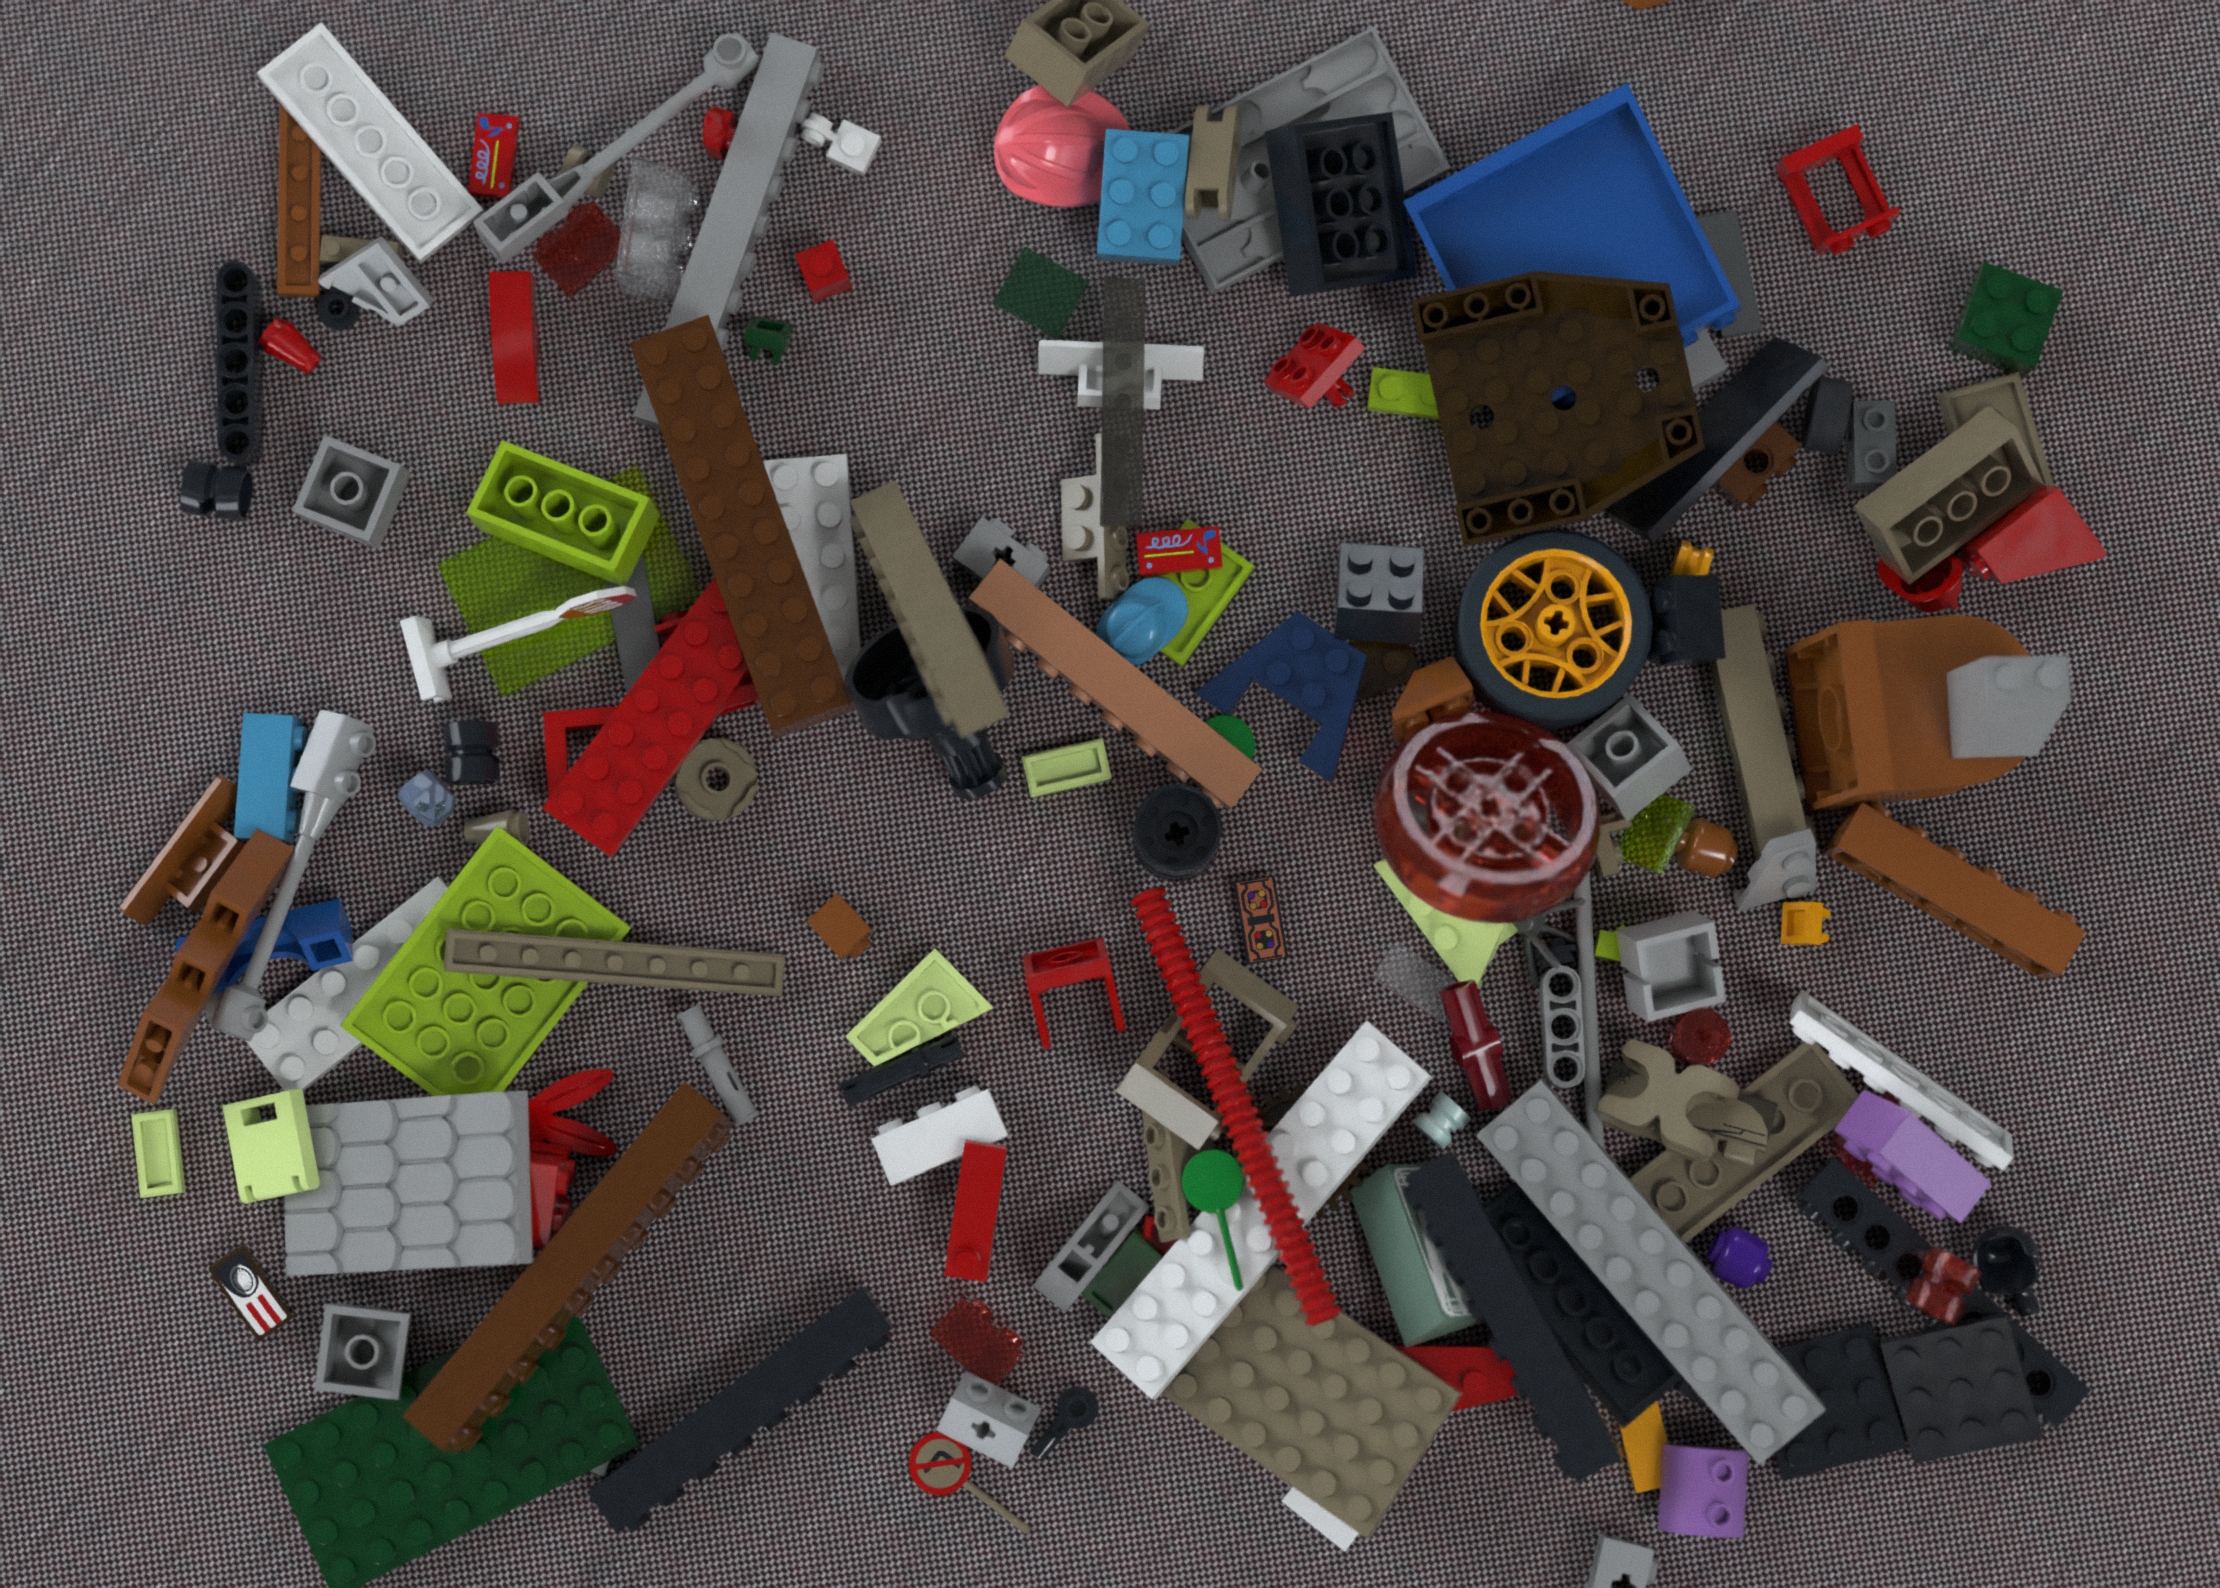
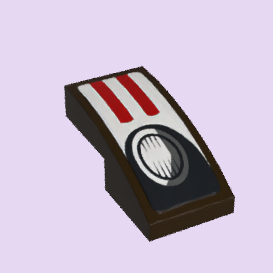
[209,1243,294,1341]

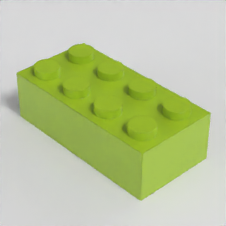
[466,440,660,586]

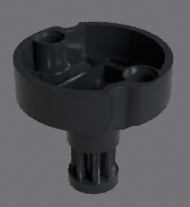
[844,605,1015,799]

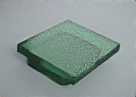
[993,247,1089,340]

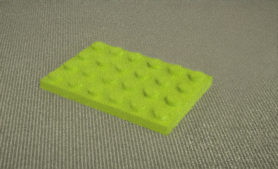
[340,825,631,1096]

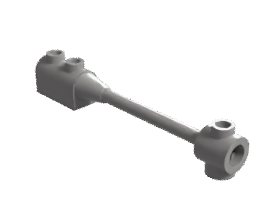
[473,32,760,264]
[205,709,376,1042]

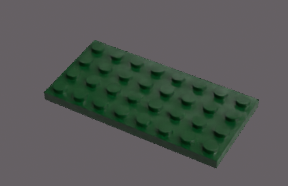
[263,1315,642,1588]

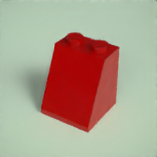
[1958,485,2108,584]

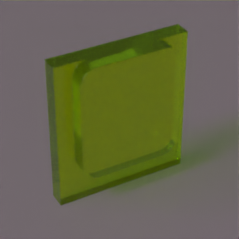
[1620,794,1696,875]

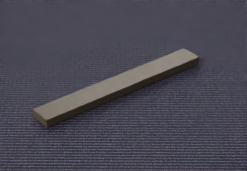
[444,928,786,997]

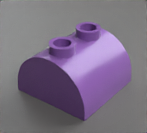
[1658,1444,1749,1538]

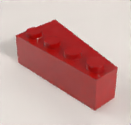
[1391,1344,1518,1412]

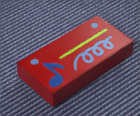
[468,112,520,199]
[1136,526,1223,577]

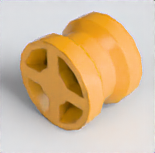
[1669,539,1714,577]

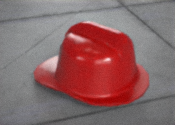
[1877,554,1963,613]

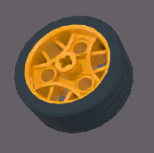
[1453,529,1653,731]

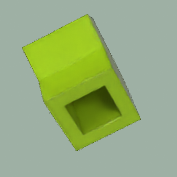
[1594,924,1626,963]

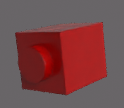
[795,239,852,303]

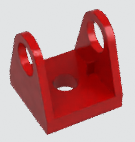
[1022,937,1126,1050]

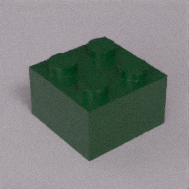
[1947,262,2063,378]

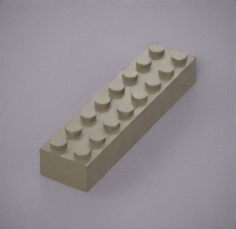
[849,480,1010,738]

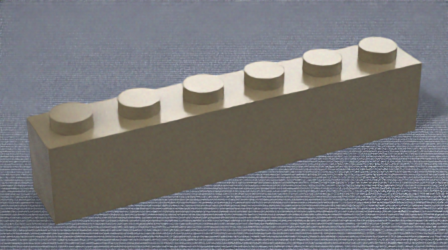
[1709,604,1815,862]

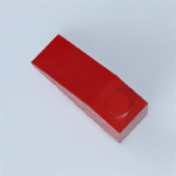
[944,1140,1007,1282]

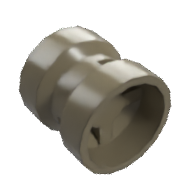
[560,144,615,199]

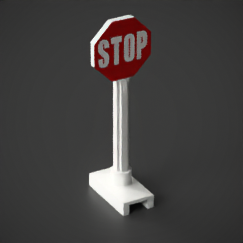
[400,586,637,703]

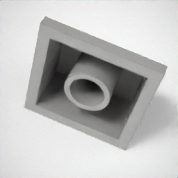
[314,1303,411,1400]

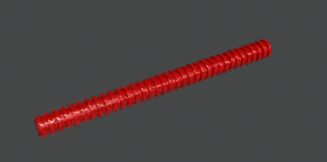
[1130,887,1342,1326]

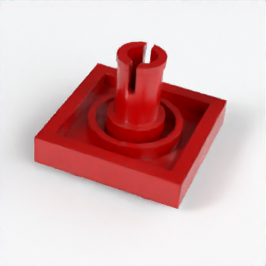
[1263,321,1365,409]

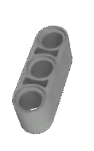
[1539,965,1585,1089]

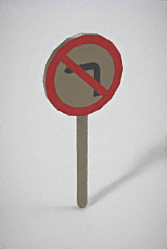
[909,1432,1030,1534]

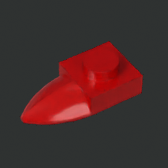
[703,105,737,161]

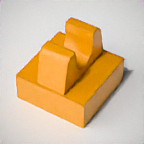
[1780,901,1831,946]

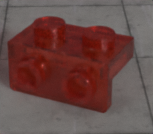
[532,200,632,299]
[929,1296,1025,1385]

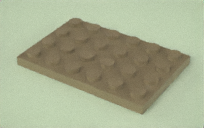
[1161,1264,1463,1539]

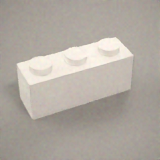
[871,1085,1009,1186]

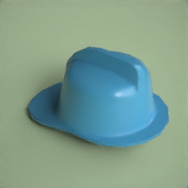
[1097,577,1188,666]

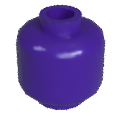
[1706,1227,1773,1289]

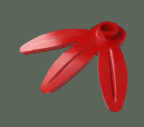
[528,1068,617,1201]

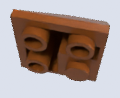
[1391,656,1473,743]

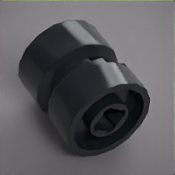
[181,461,253,522]
[444,721,500,785]

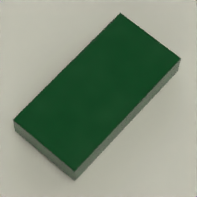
[1081,1229,1165,1320]

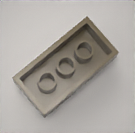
[1854,406,2044,585]

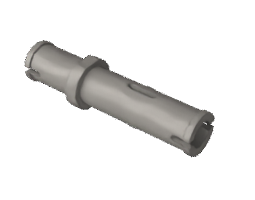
[676,1004,759,1128]

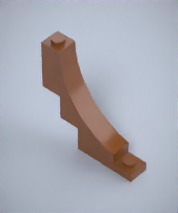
[117,829,295,1105]

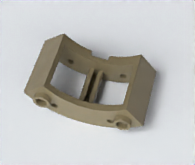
[1116,948,1300,1150]

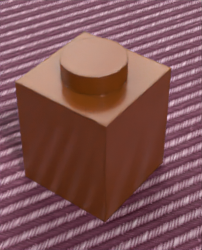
[807,893,874,960]

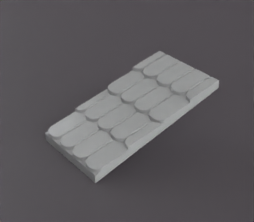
[1168,26,1451,295]
[284,1091,533,1276]

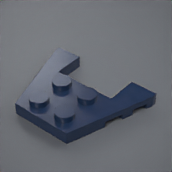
[1196,612,1369,783]

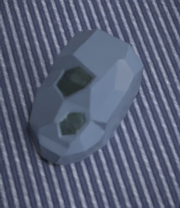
[397,770,456,826]

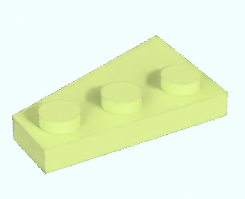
[845,949,994,1067]

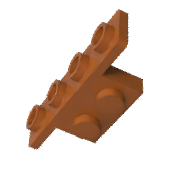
[119,775,246,926]

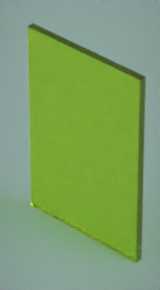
[438,465,702,697]

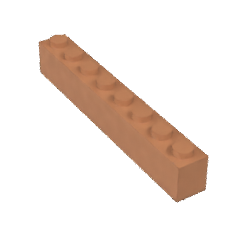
[966,559,1262,809]

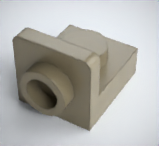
[1586,813,1633,880]

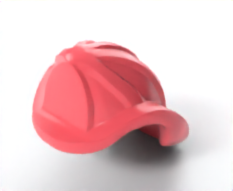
[994,85,1131,207]

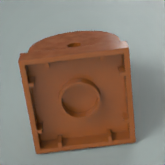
[1784,615,2030,813]

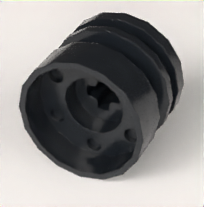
[1132,784,1222,883]

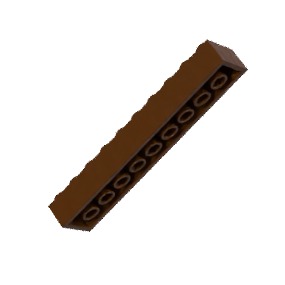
[629,315,854,739]
[402,1082,734,1454]

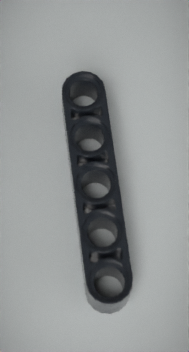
[216,261,264,468]

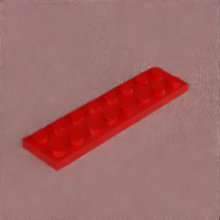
[542,576,750,858]

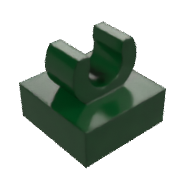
[744,316,794,366]

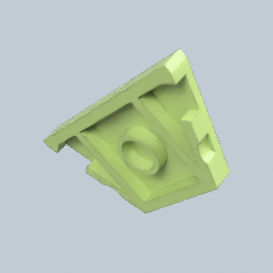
[1373,848,1512,989]

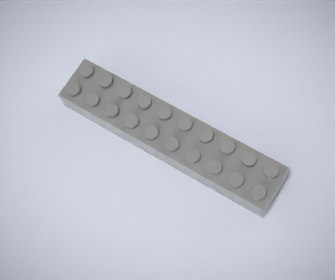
[1476,1077,1825,1465]

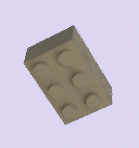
[1004,0,1151,107]

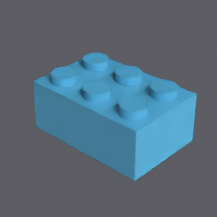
[1097,129,1189,266]

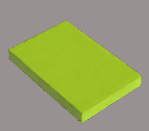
[1144,518,1255,668]

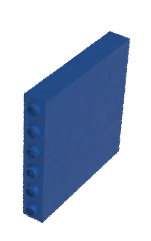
[1403,83,1742,409]

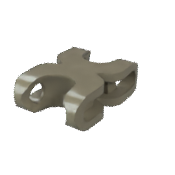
[1595,1039,1740,1163]

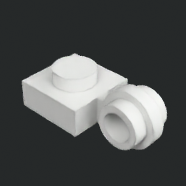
[800,113,882,176]

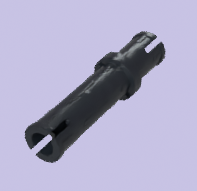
[839,1033,965,1108]

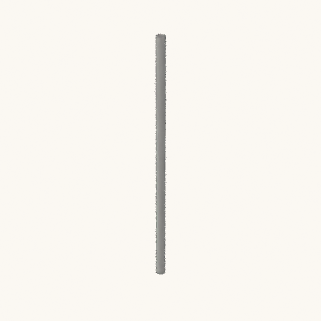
[1572,850,1604,1148]

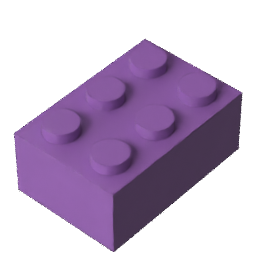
[1834,1089,1991,1224]

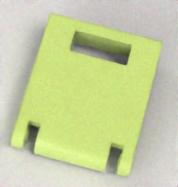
[223,1088,320,1204]

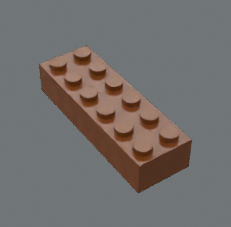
[1823,801,2086,980]

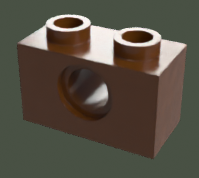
[1712,421,1801,511]

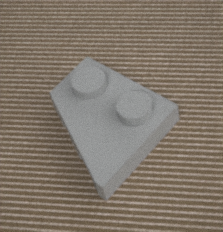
[318,236,434,326]
[1733,829,1816,911]

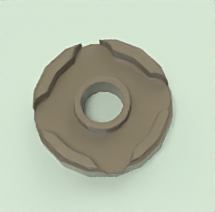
[674,738,758,821]

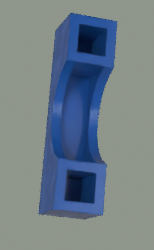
[176,898,353,996]

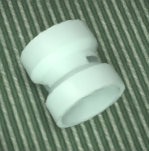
[1412,1091,1471,1150]

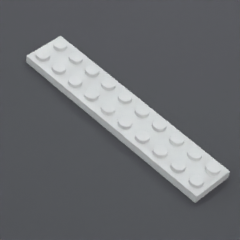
[1090,1020,1432,1400]

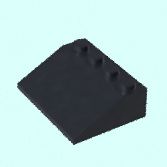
[1265,112,1417,297]

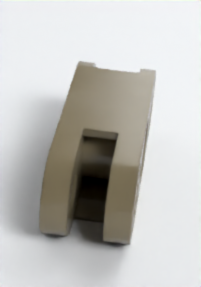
[1185,106,1241,220]

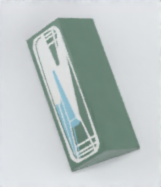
[1349,1164,1478,1348]

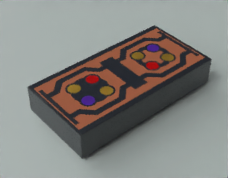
[1233,875,1289,965]

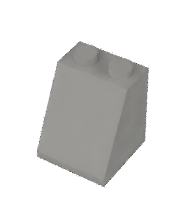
[1946,656,2071,758]

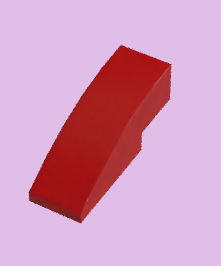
[489,271,540,404]

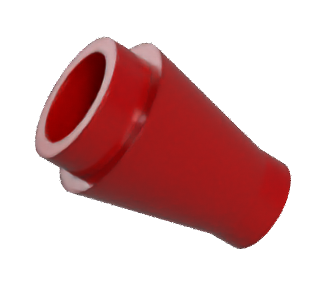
[258,317,323,376]

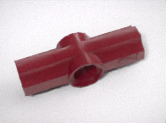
[1438,979,1513,1111]

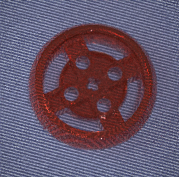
[1374,712,1601,924]

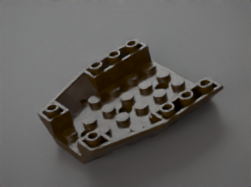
[1411,271,1705,547]

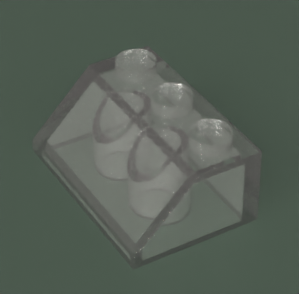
[614,156,697,303]

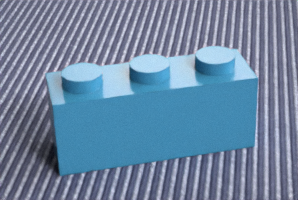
[234,713,307,844]

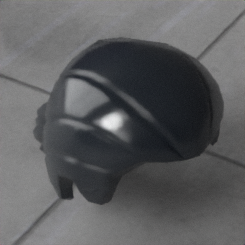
[1971,1226,2041,1317]

